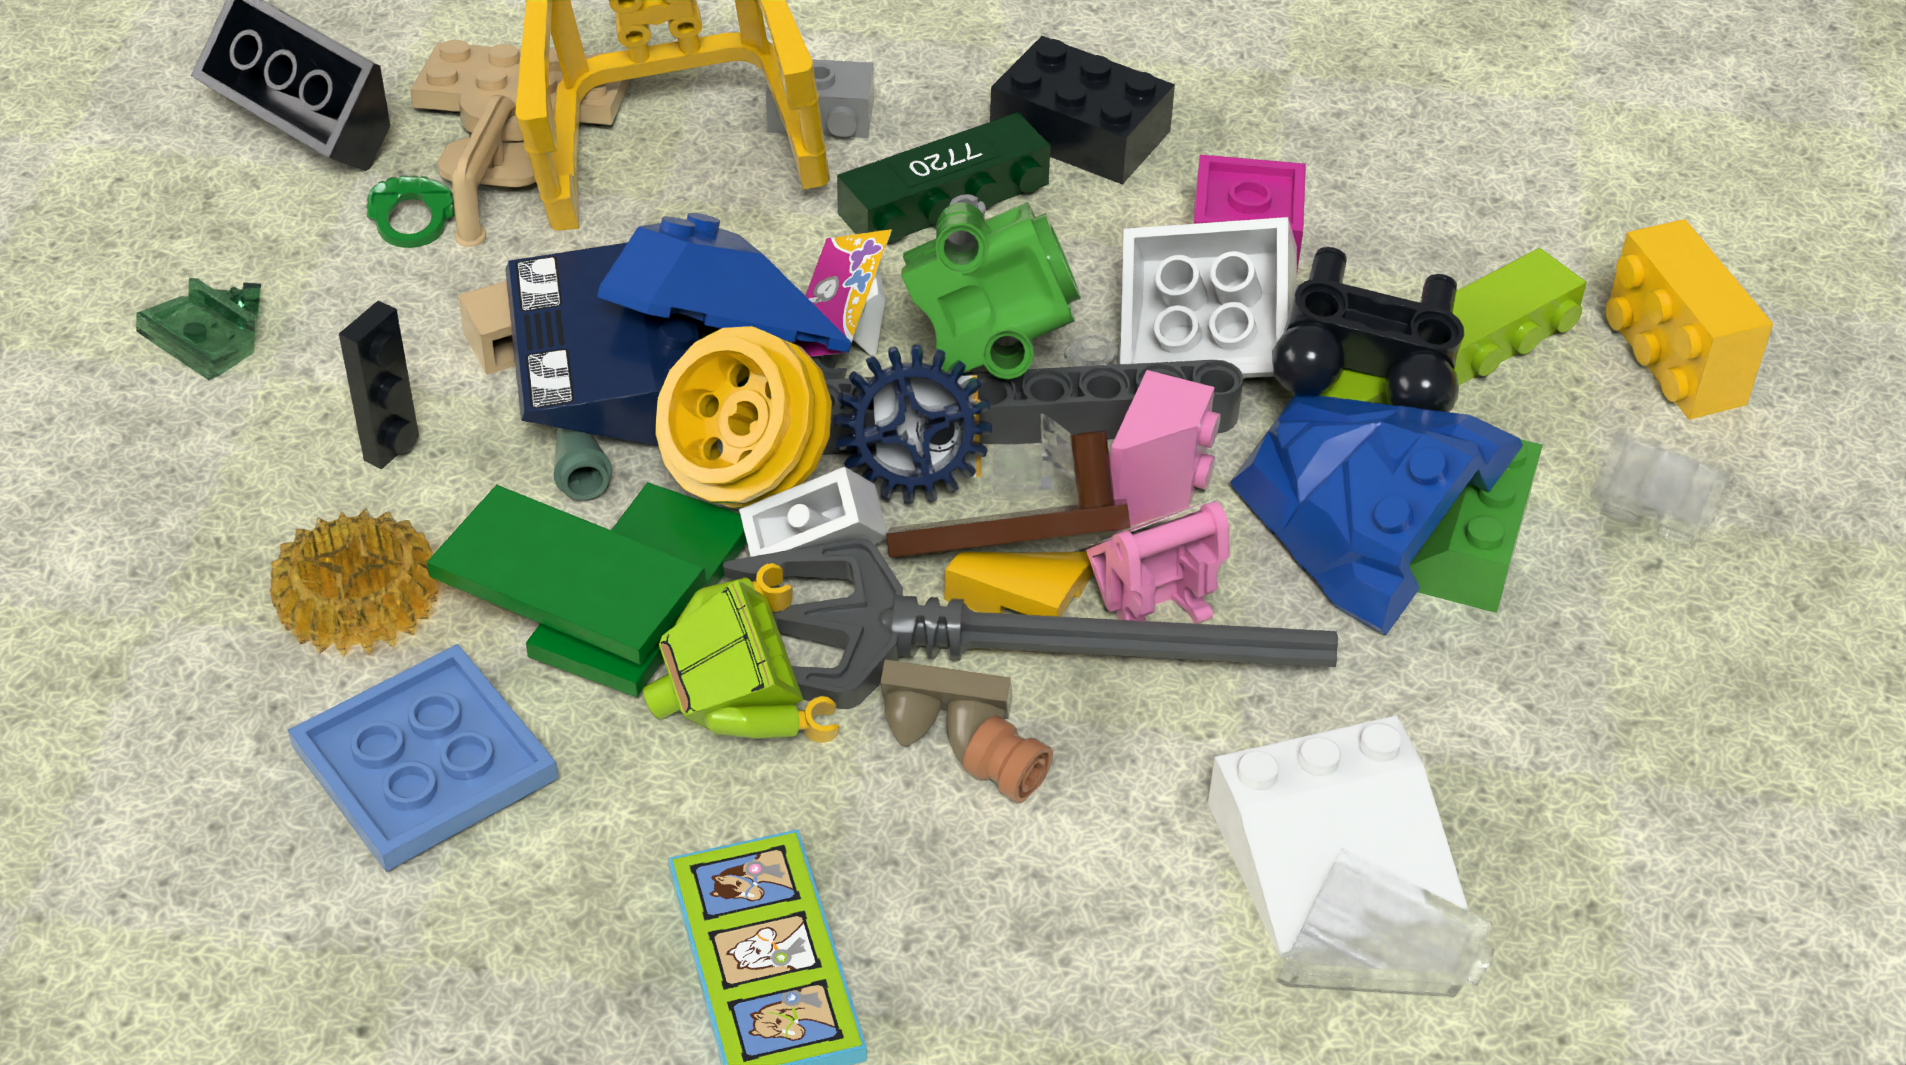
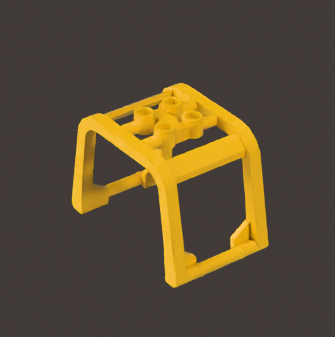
[515,0,830,231]

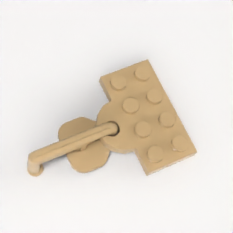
[411,40,631,247]

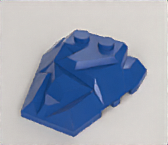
[1230,394,1523,636]

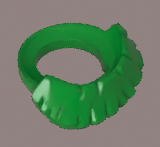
[366,175,455,248]

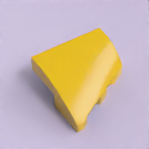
[944,551,1094,617]

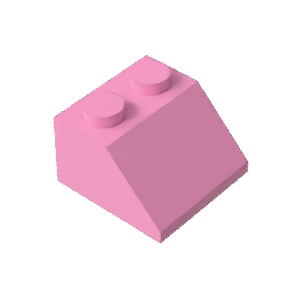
[1110,370,1221,532]

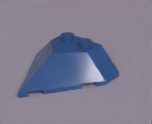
[597,213,852,353]

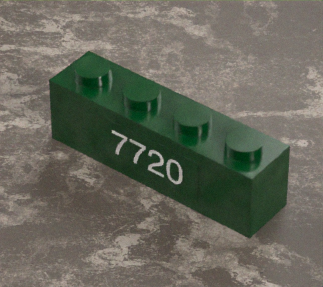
[837,112,1051,242]

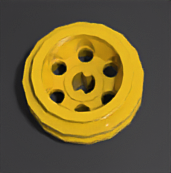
[656,326,832,509]

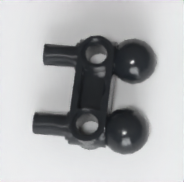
[1272,247,1464,412]

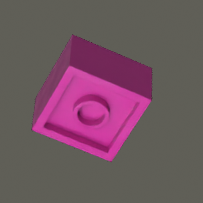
[1193,154,1306,271]

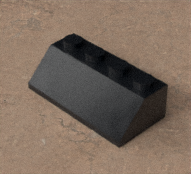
[191,0,391,171]

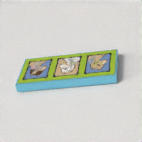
[668,830,867,1065]

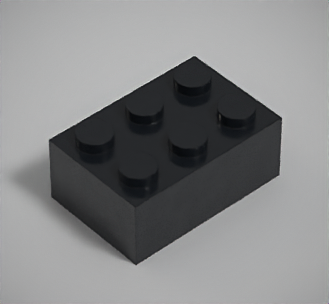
[990,36,1175,185]

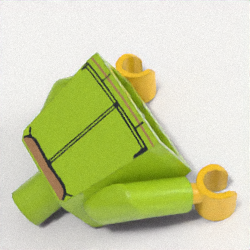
[643,563,840,743]

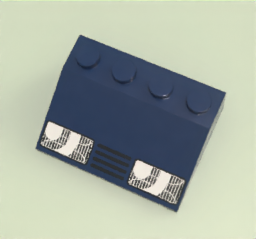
[505,242,700,446]

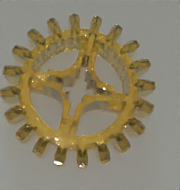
[269,508,439,658]

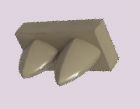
[880,659,1013,766]

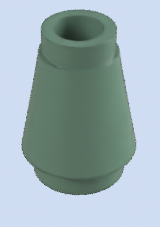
[554,428,612,500]

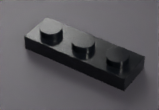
[339,300,419,470]

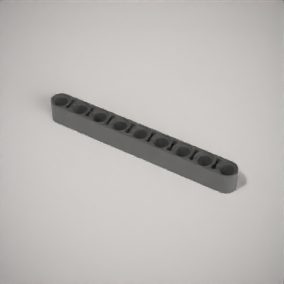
[822,360,1243,455]

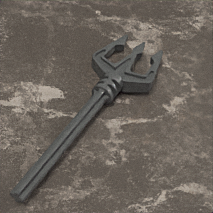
[723,539,1338,709]

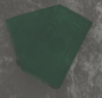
[136,278,261,380]

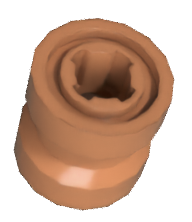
[963,716,1053,803]

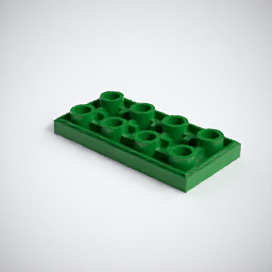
[526,482,747,697]
[426,484,706,665]

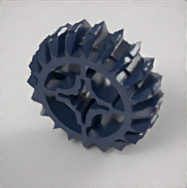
[833,344,992,504]

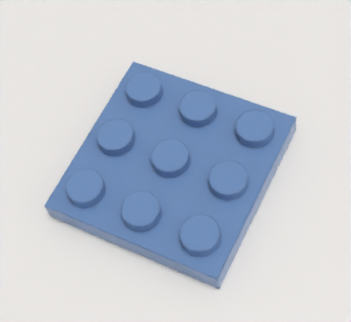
[288,644,559,872]

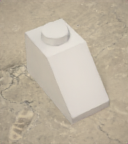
[739,467,887,557]

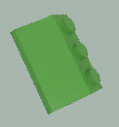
[1409,439,1543,613]

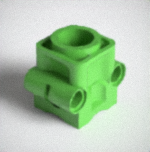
[901,202,1081,379]

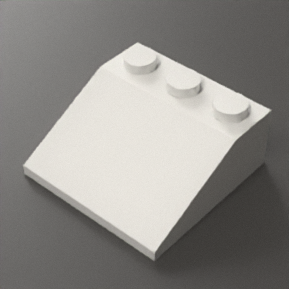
[1120,217,1297,378]
[1208,715,1468,959]

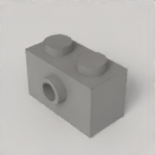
[766,59,874,138]

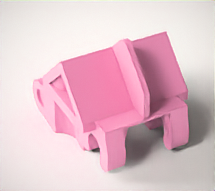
[1086,501,1229,624]

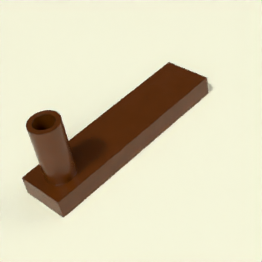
[886,431,1131,558]

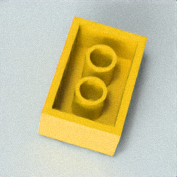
[1606,219,1773,420]

